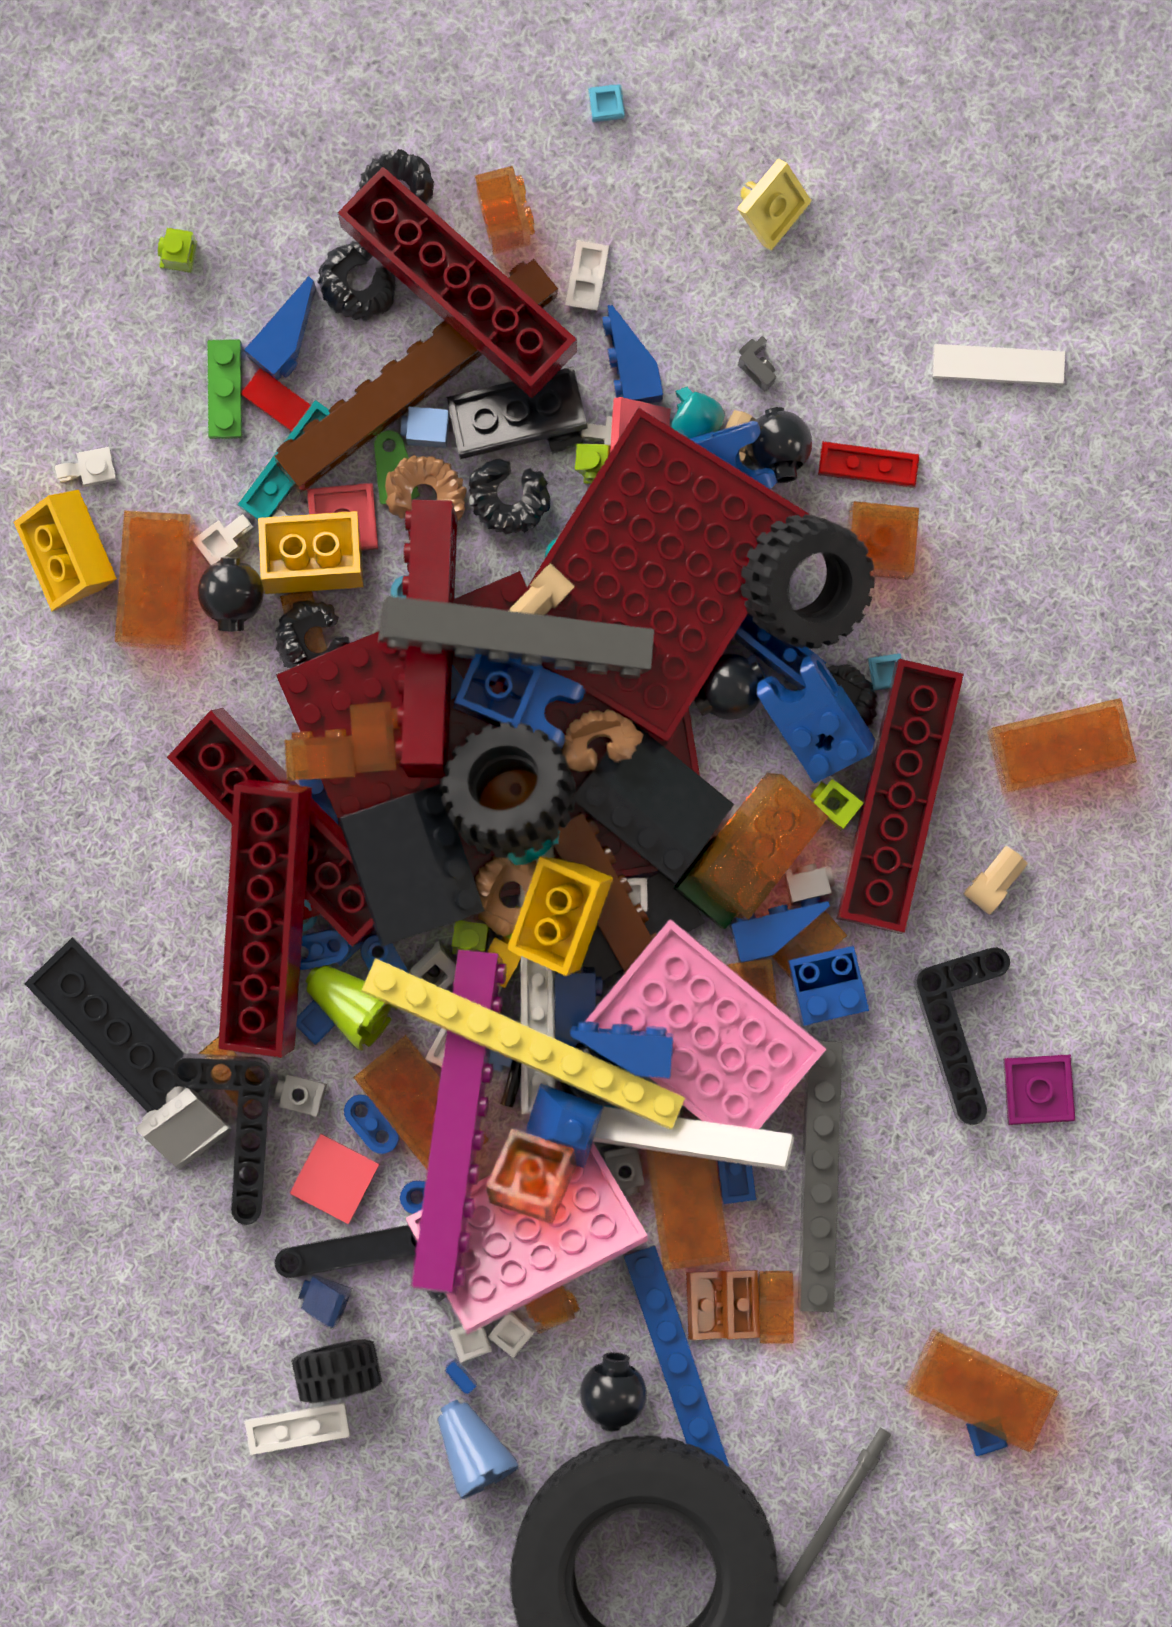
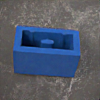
[788,945,869,1026]

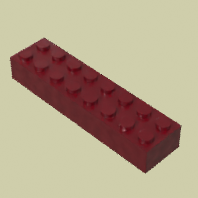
[337,167,577,398]
[396,500,458,778]
[836,659,964,934]
[167,708,375,947]
[218,779,312,1058]

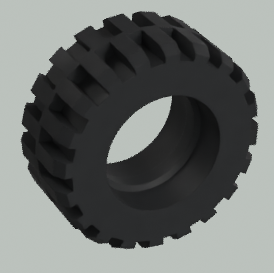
[741,514,875,649]
[441,722,576,858]

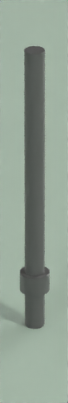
[777,1427,891,1608]

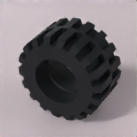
[291,1339,382,1403]

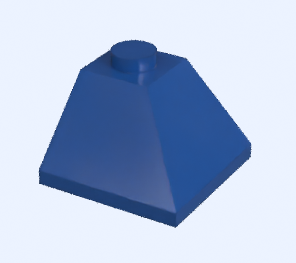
[521,1084,604,1168]

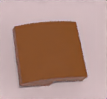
[686,1270,760,1340]

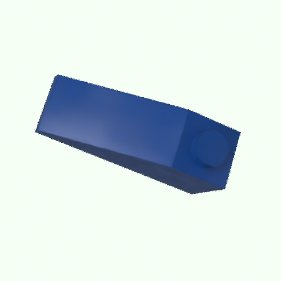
[244,276,316,380]

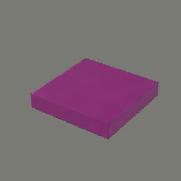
[1003,1054,1075,1125]

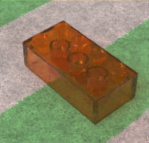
[115,510,195,650]
[987,698,1137,795]
[687,773,829,920]
[353,1035,490,1171]
[645,1149,730,1271]
[904,1329,1059,1453]

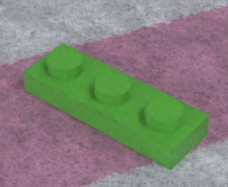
[207,339,242,439]

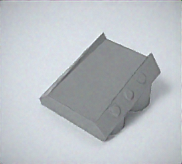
[135,1086,232,1170]

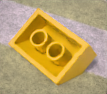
[14,490,117,611]
[258,511,364,594]
[507,856,613,976]

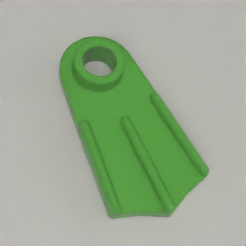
[374,430,420,505]

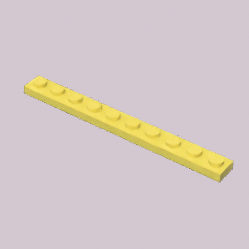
[361,959,685,1130]

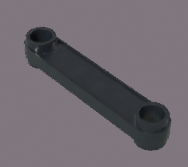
[275,1224,417,1278]

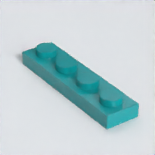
[238,400,330,520]

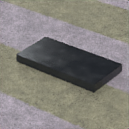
[447,366,588,459]
[583,872,705,981]

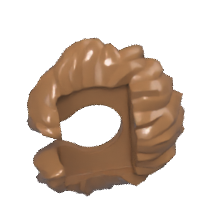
[385,455,467,522]
[561,709,643,772]
[475,856,537,936]

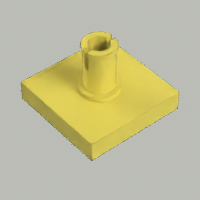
[737,159,812,251]

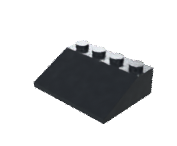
[573,721,734,883]
[338,784,484,947]

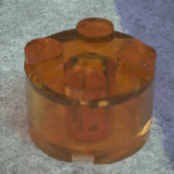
[524,1285,580,1335]

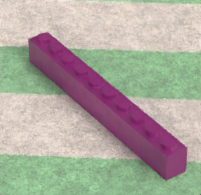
[411,949,507,1295]

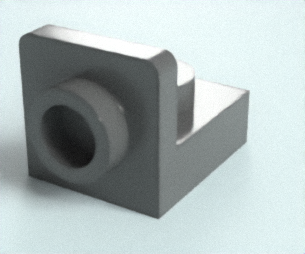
[738,336,776,392]

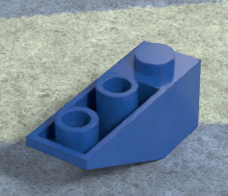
[602,305,663,404]
[730,897,830,964]
[570,1021,673,1078]

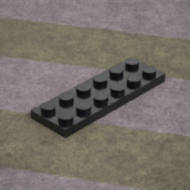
[24,937,202,1113]

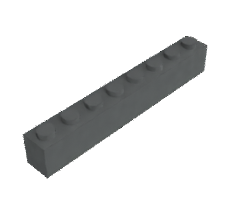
[378,596,654,678]
[798,1041,843,1312]

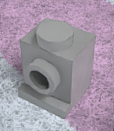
[783,863,835,904]
[410,940,457,990]
[274,1074,327,1117]

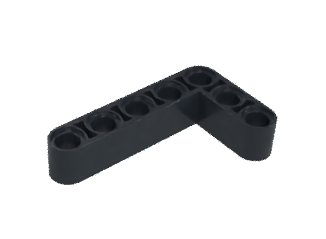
[913,947,1010,1125]
[172,1053,271,1225]

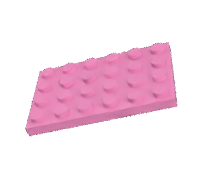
[586,919,826,1130]
[406,1143,648,1335]

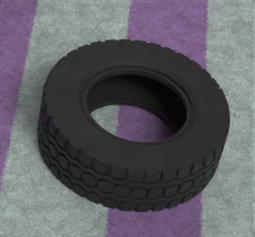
[510,1436,779,1627]

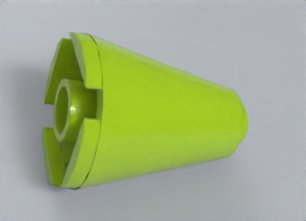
[305,965,398,1051]

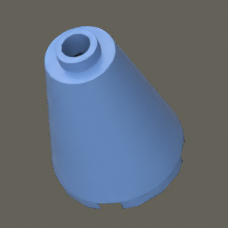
[437,1400,519,1499]

